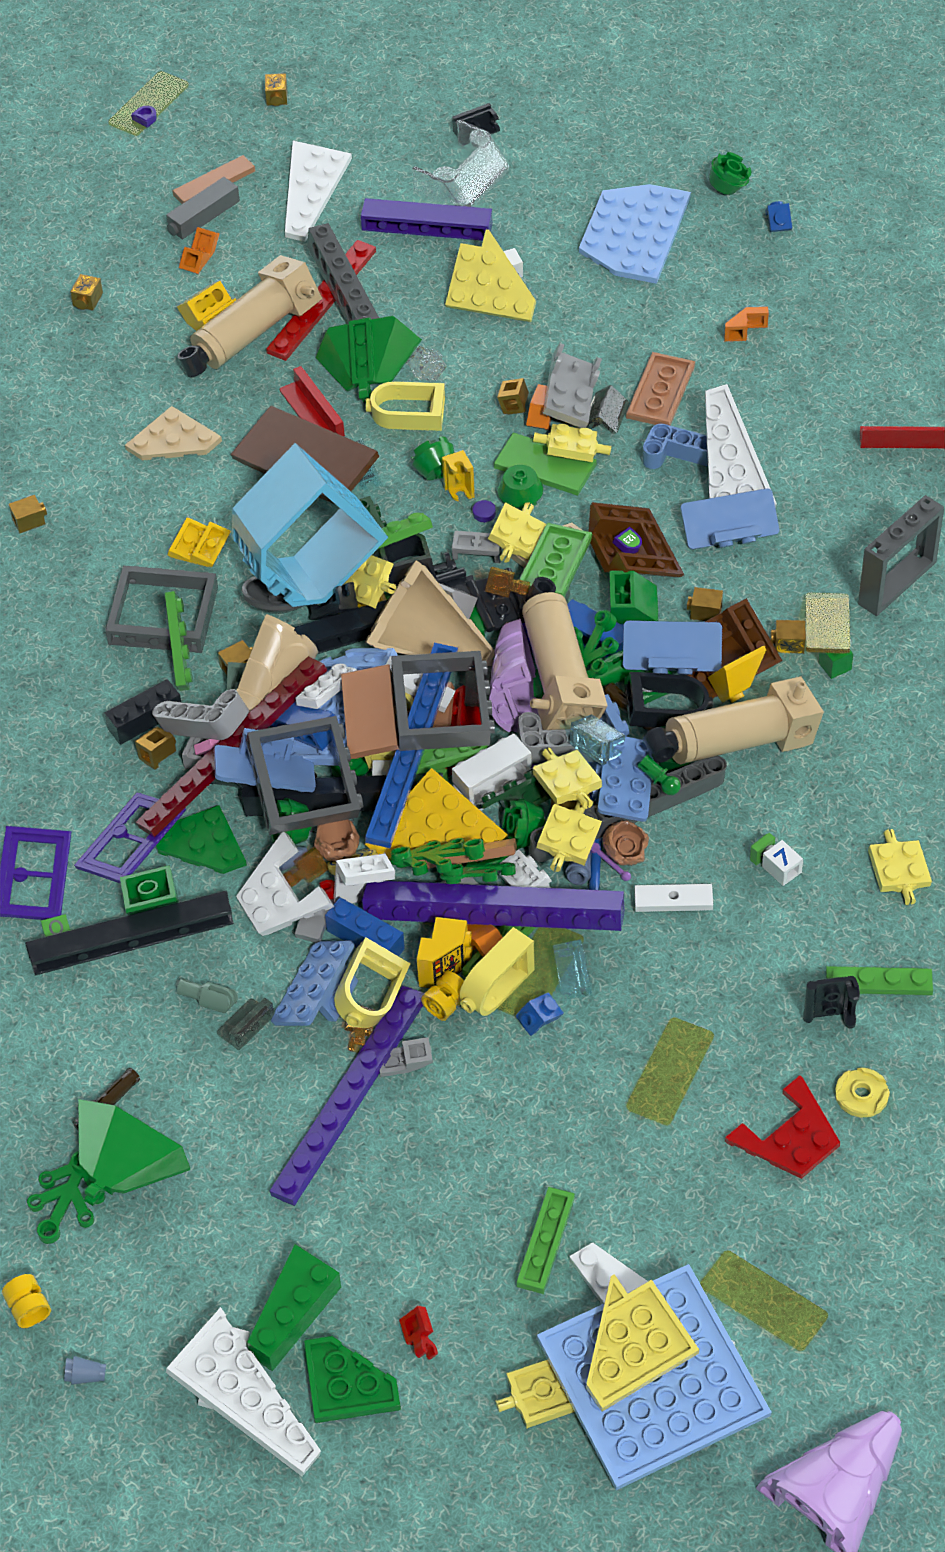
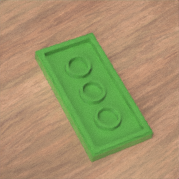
[494,432,597,496]
[517,523,592,597]

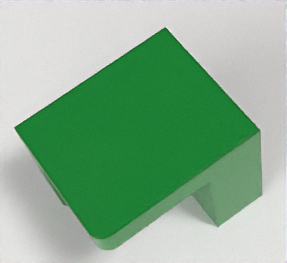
[818,645,854,679]

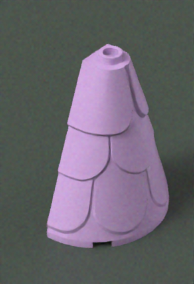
[488,619,543,732]
[756,1411,902,1552]

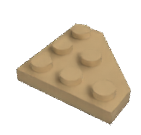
[125,406,222,460]

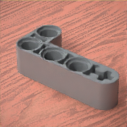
[152,689,249,740]
[517,712,617,764]

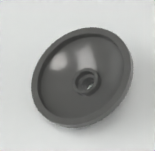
[242,576,305,614]

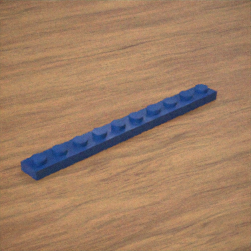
[365,642,458,848]

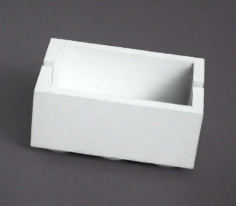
[452,733,532,810]

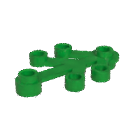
[574,610,619,678]
[389,838,485,876]
[440,847,518,884]
[27,1151,106,1244]

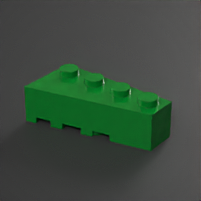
[247,1244,341,1371]

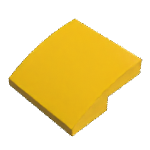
[167,517,231,567]

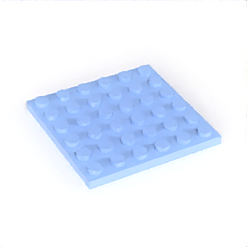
[537,1264,772,1491]

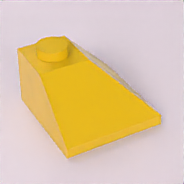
[708,646,766,703]

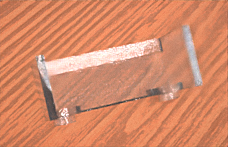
[412,120,509,207]

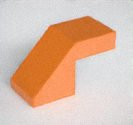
[179,227,220,274]
[724,307,769,342]
[526,384,552,430]
[467,924,503,957]

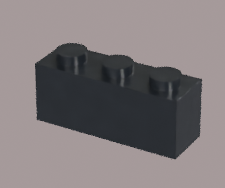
[104,679,182,745]

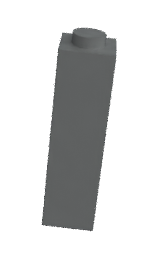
[166,177,240,240]

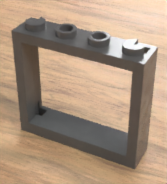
[858,495,944,617]
[105,565,218,653]
[391,651,495,751]
[246,716,363,835]

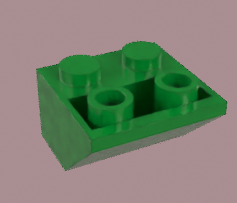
[609,571,658,624]

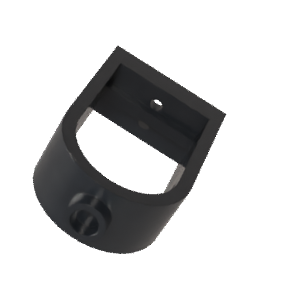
[379,533,437,590]
[625,672,713,728]

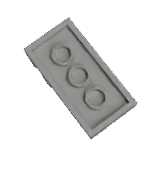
[543,343,602,428]

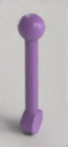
[591,843,631,881]

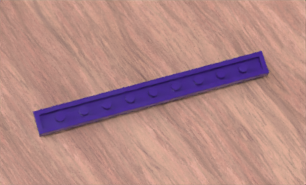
[269,986,425,1206]

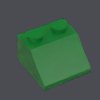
[120,865,179,915]

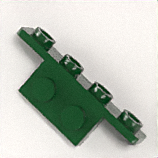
[475,761,551,809]

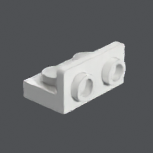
[497,849,552,888]

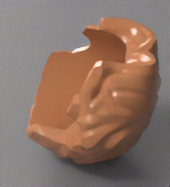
[314,819,360,862]
[603,820,649,866]

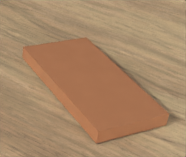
[626,352,695,426]
[341,664,399,759]

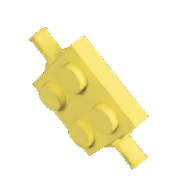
[533,424,611,462]
[488,503,546,563]
[344,555,396,608]
[533,748,602,809]
[536,800,602,872]
[868,829,932,905]
[495,1360,575,1428]

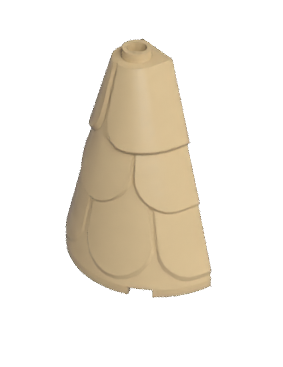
[365,561,495,674]
[236,614,318,712]

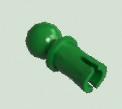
[637,755,681,796]

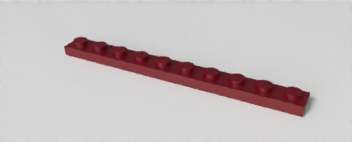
[136,656,327,837]

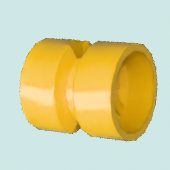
[421,971,464,1021]
[2,1274,51,1328]

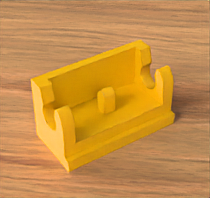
[442,450,475,501]

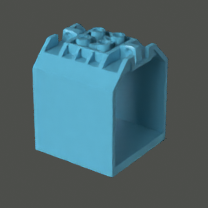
[232,443,388,607]

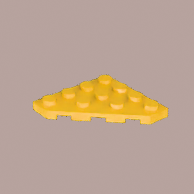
[365,768,508,859]

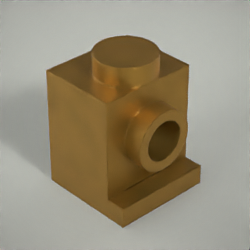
[497,378,529,415]
[135,726,177,770]

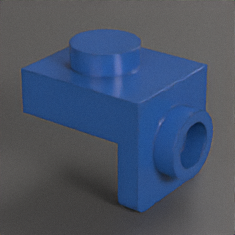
[765,201,792,232]
[516,992,564,1036]

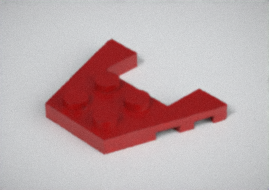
[725,1075,840,1179]

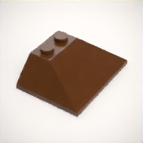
[588,502,684,577]
[686,598,782,698]

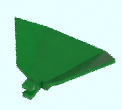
[316,315,422,404]
[78,1099,190,1206]

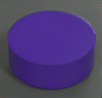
[473,500,496,523]

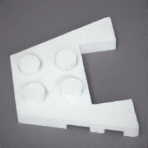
[236,832,334,936]

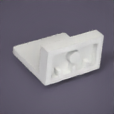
[334,854,395,903]

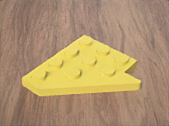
[445,230,536,322]
[586,1274,699,1412]

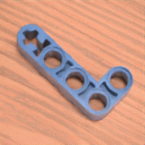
[643,424,708,469]

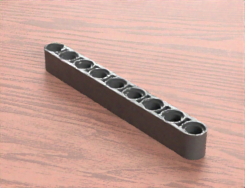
[529,756,727,862]

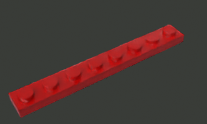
[267,240,376,361]

